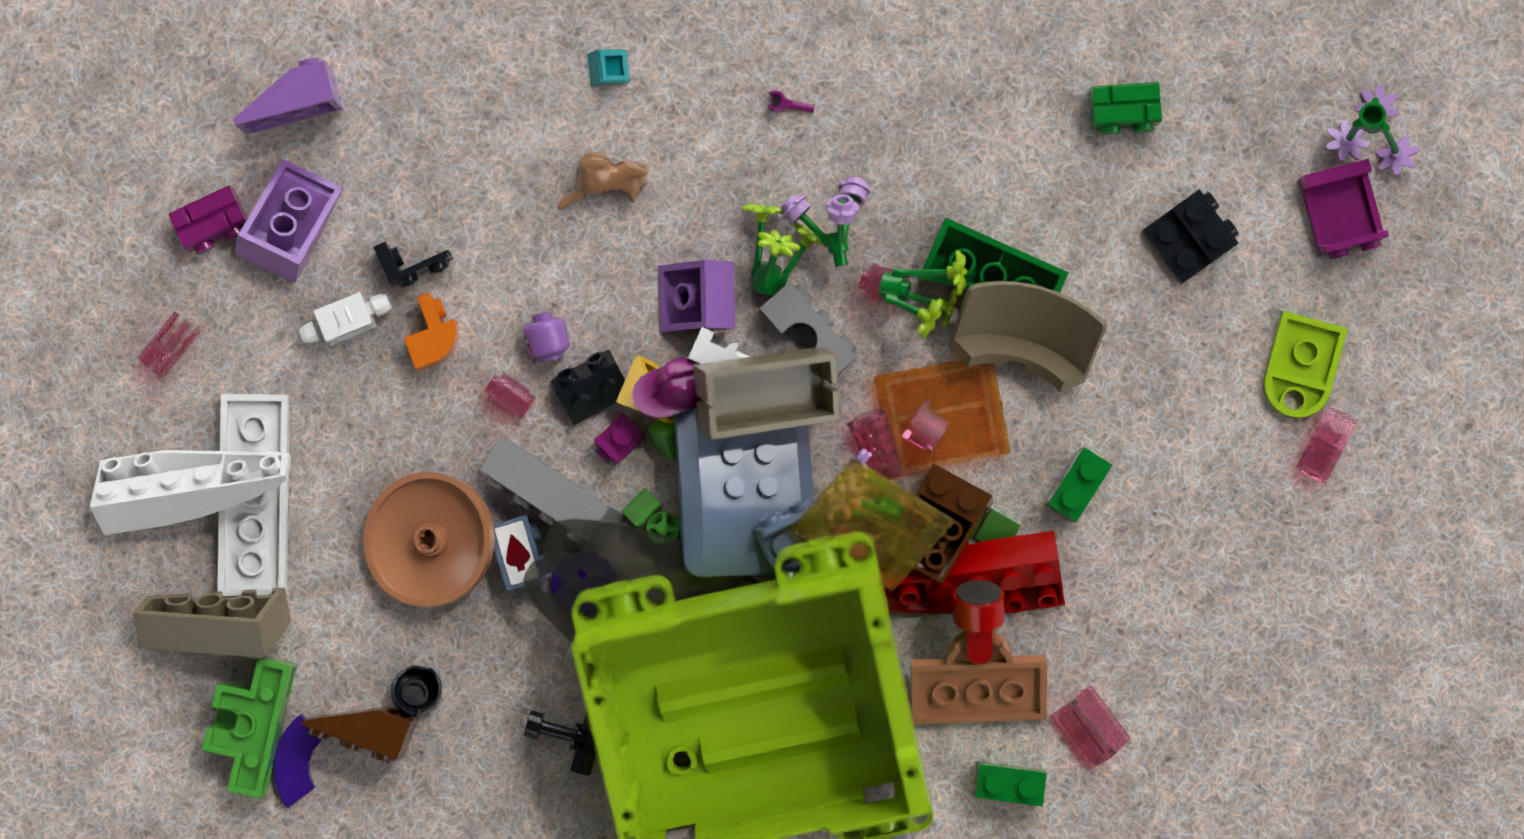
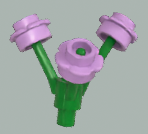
[780,177,871,267]

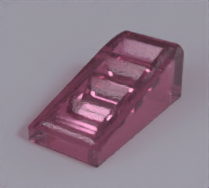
[847,407,903,481]

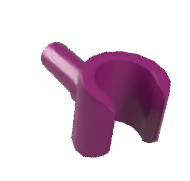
[767,90,815,113]

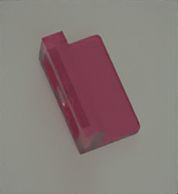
[1050,685,1130,770]

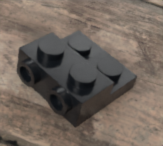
[1142,189,1239,284]

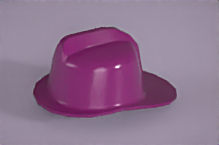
[632,358,703,418]

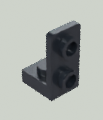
[373,241,454,288]

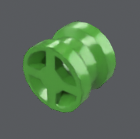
[646,511,680,545]

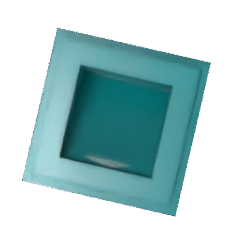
[587,49,630,87]

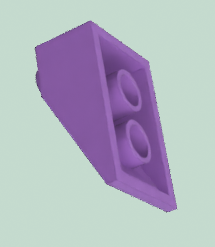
[234,58,343,134]
[235,159,343,283]

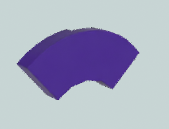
[274,713,322,808]

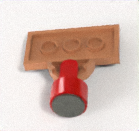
[911,580,1047,724]

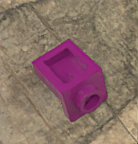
[594,412,646,464]

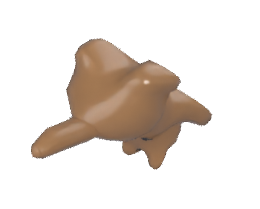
[557,152,648,210]

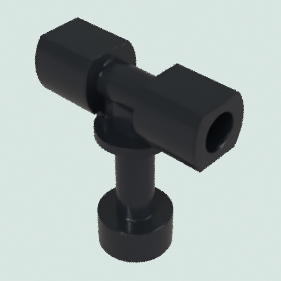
[524,710,597,776]

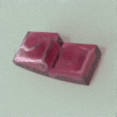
[1295,405,1359,484]

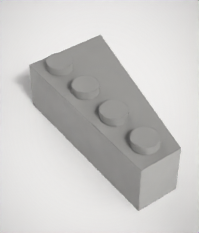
[479,436,625,549]

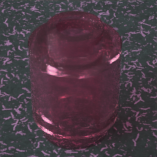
[484,373,536,419]

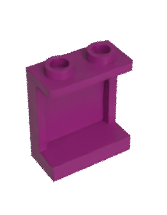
[1298,158,1389,260]

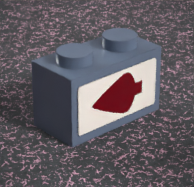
[493,515,552,591]

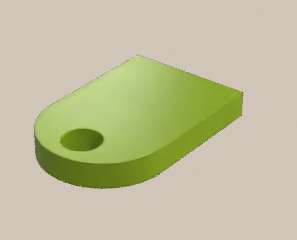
[1263,311,1348,418]

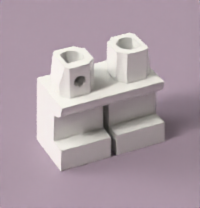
[688,327,750,364]

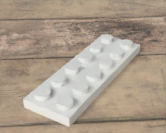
[217,394,290,596]

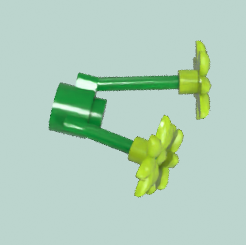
[741,203,828,295]
[878,251,967,339]

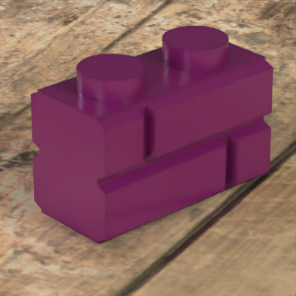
[169,185,248,255]

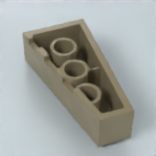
[133,588,291,659]

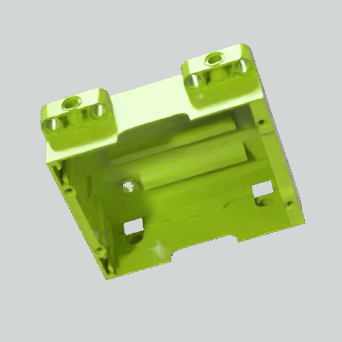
[572,531,933,839]

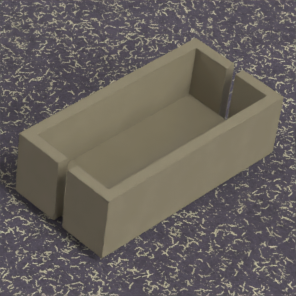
[693,347,841,440]

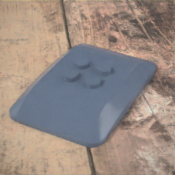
[674,408,814,578]

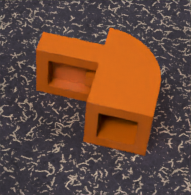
[404,292,459,371]

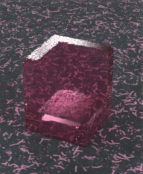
[902,398,949,454]

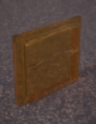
[874,360,1011,475]

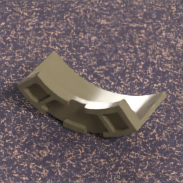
[948,281,1107,392]

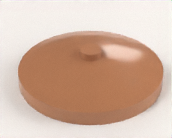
[363,472,495,607]

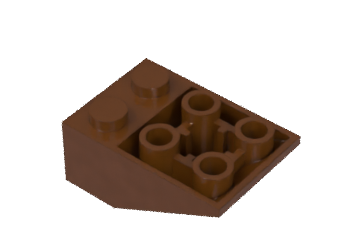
[883,463,993,584]
[300,706,419,763]

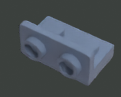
[753,498,832,567]

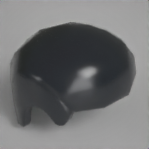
[391,665,442,717]

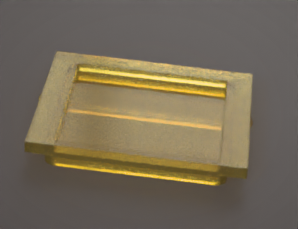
[792,458,954,591]

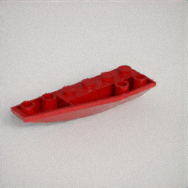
[881,531,1065,614]

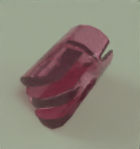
[138,311,201,377]

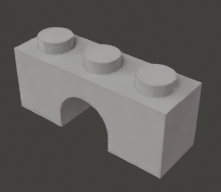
[759,282,857,384]

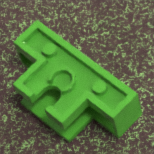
[202,657,297,798]

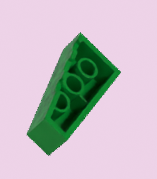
[918,217,1069,293]

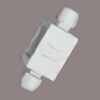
[299,292,392,346]

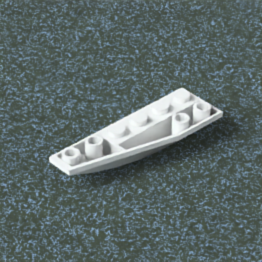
[90,450,291,535]

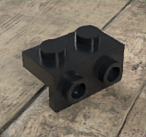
[551,350,625,425]

